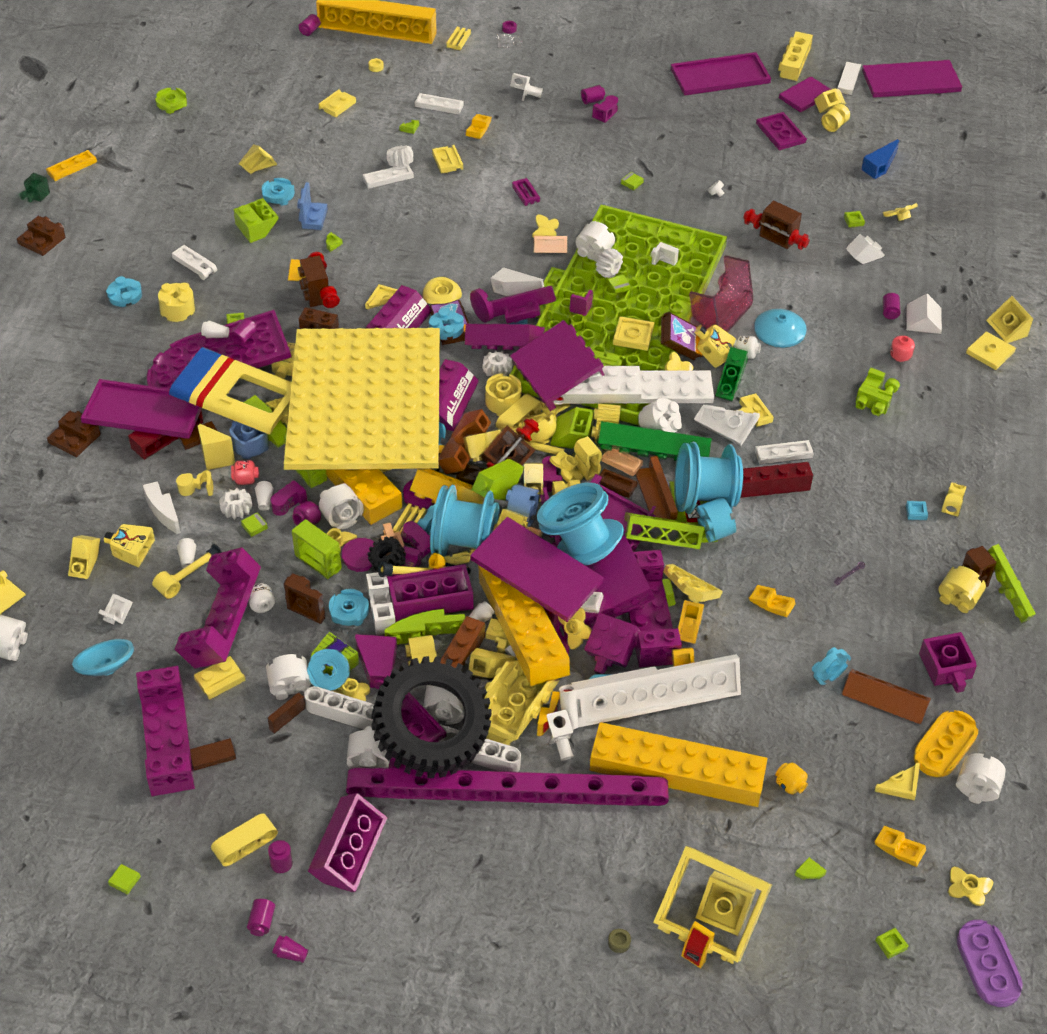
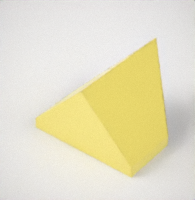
[239,144,277,174]

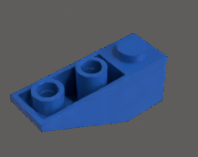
[861,139,899,179]

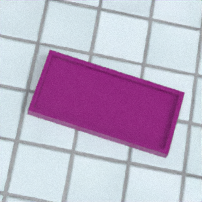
[671,52,771,96]
[862,60,962,98]
[81,379,202,439]
[470,517,604,622]

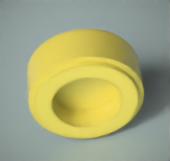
[368,58,384,72]

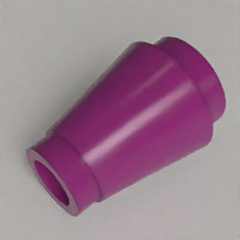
[272,935,309,963]

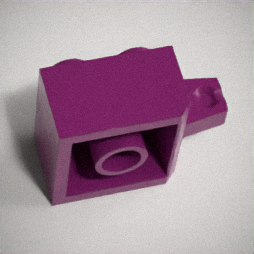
[584,613,641,674]
[919,632,977,693]

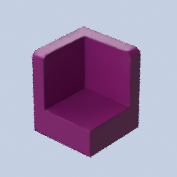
[570,290,593,316]

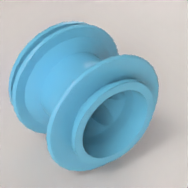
[674,441,743,514]
[537,483,624,566]
[430,485,499,556]

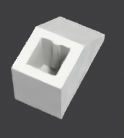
[846,234,885,264]

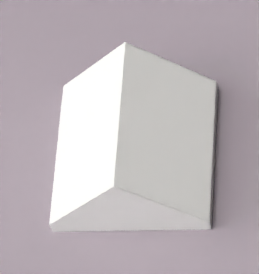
[906,294,942,334]

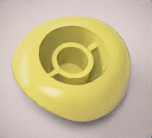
[423,277,462,304]

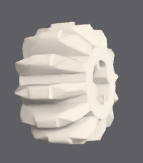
[386,145,413,167]
[596,248,623,278]
[482,350,513,376]
[219,488,252,520]

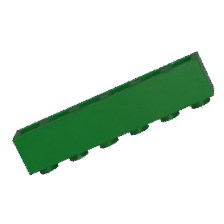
[596,421,712,461]

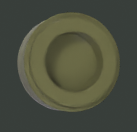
[608,929,631,953]

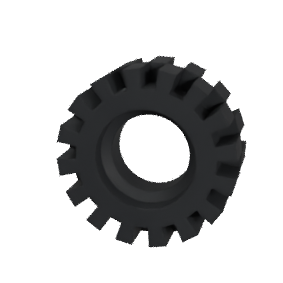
[367,536,406,572]

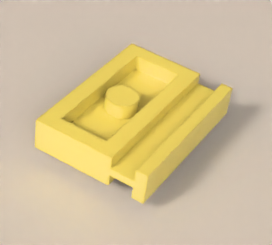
[319,89,356,117]
[432,145,463,173]
[194,656,246,700]

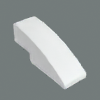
[143,481,181,534]

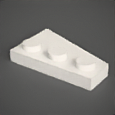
[694,405,760,446]

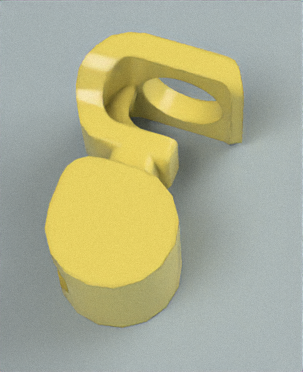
[176,470,214,496]
[941,482,967,517]

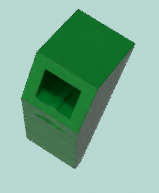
[715,347,748,401]

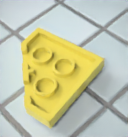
[663,564,723,603]

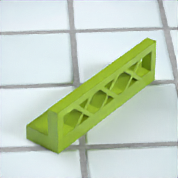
[624,513,704,549]

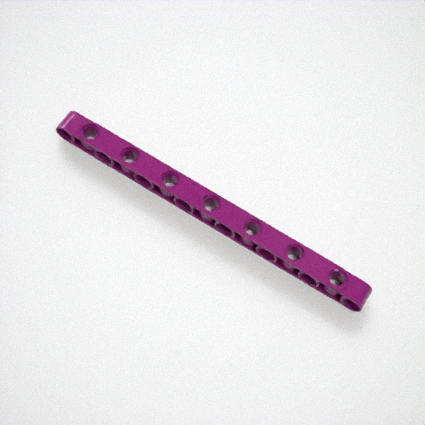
[346,768,669,806]

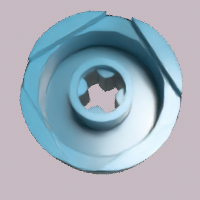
[697,498,736,543]

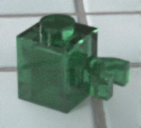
[19,172,50,203]

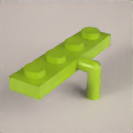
[988,544,1036,623]

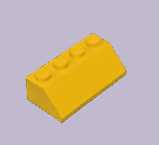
[410,468,485,504]

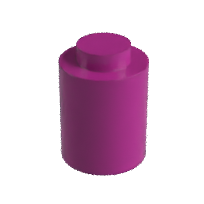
[299,14,321,36]
[581,85,605,105]
[882,293,901,319]
[229,319,257,346]
[268,840,293,873]
[247,899,275,936]

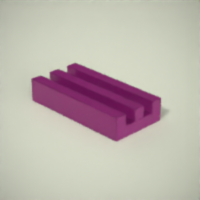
[512,178,540,206]

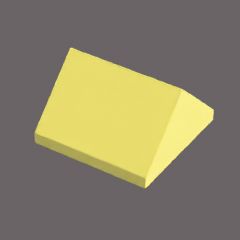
[986,296,1033,343]
[198,424,235,470]

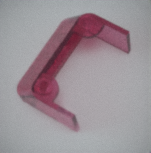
[689,255,753,333]

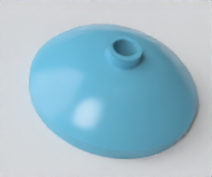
[754,309,807,348]
[72,639,134,676]

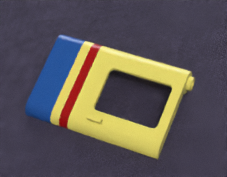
[169,347,292,435]

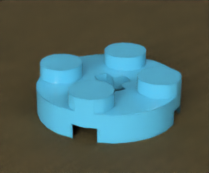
[262,178,295,205]
[106,276,142,307]
[429,308,464,340]
[329,589,369,626]
[812,647,851,685]
[307,649,350,691]

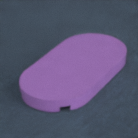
[957,920,1023,1007]

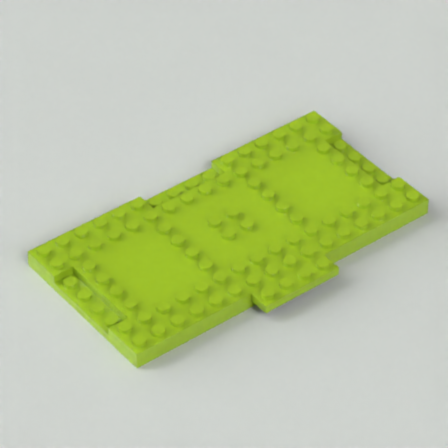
[510,204,727,426]

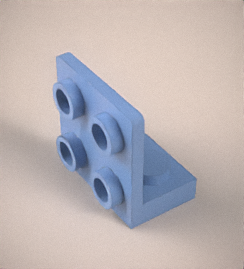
[297,182,328,230]

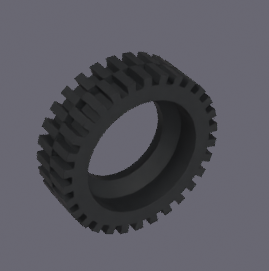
[371,656,492,778]

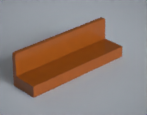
[635,456,678,520]
[842,669,931,724]

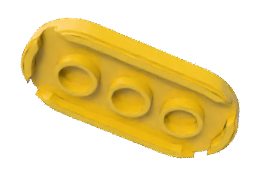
[914,710,978,777]

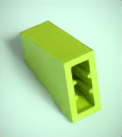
[471,459,525,501]

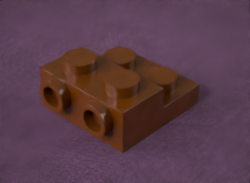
[17,215,66,256]
[47,410,101,458]
[283,573,325,624]

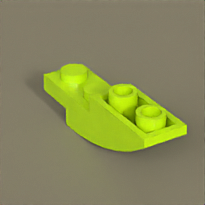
[385,609,465,645]

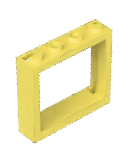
[653,846,772,964]

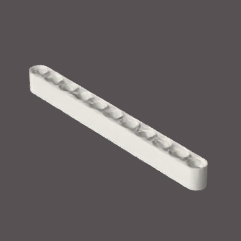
[304,686,521,772]

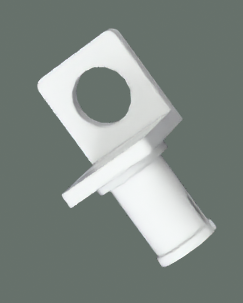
[510,73,543,101]
[546,710,574,761]

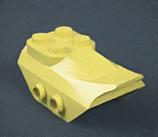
[484,660,559,745]

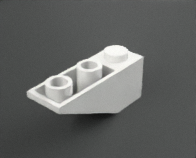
[491,267,544,296]

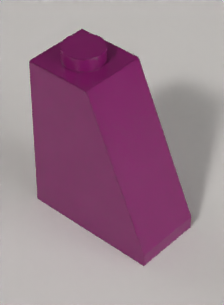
[355,634,397,689]

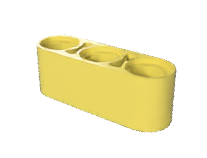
[496,393,543,430]
[211,814,278,867]

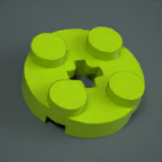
[155,87,187,114]

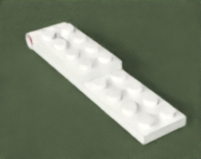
[553,366,714,405]
[559,654,741,729]

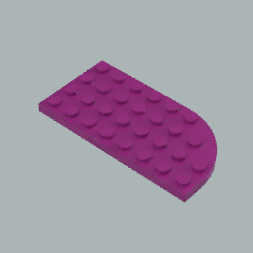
[147,310,292,389]

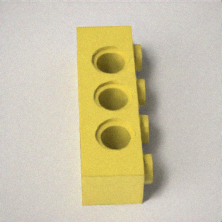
[778,32,813,81]

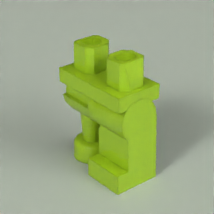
[855,368,900,416]

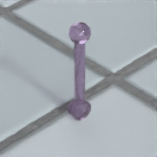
[834,561,865,585]

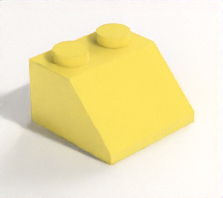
[696,871,756,936]

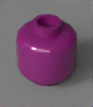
[292,501,321,526]

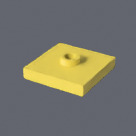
[613,317,654,351]
[966,331,1016,370]

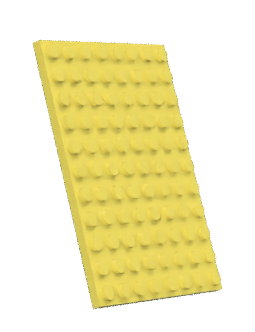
[284,328,440,470]

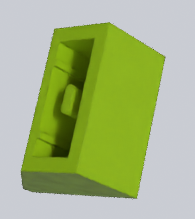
[233,198,279,243]
[550,407,594,449]

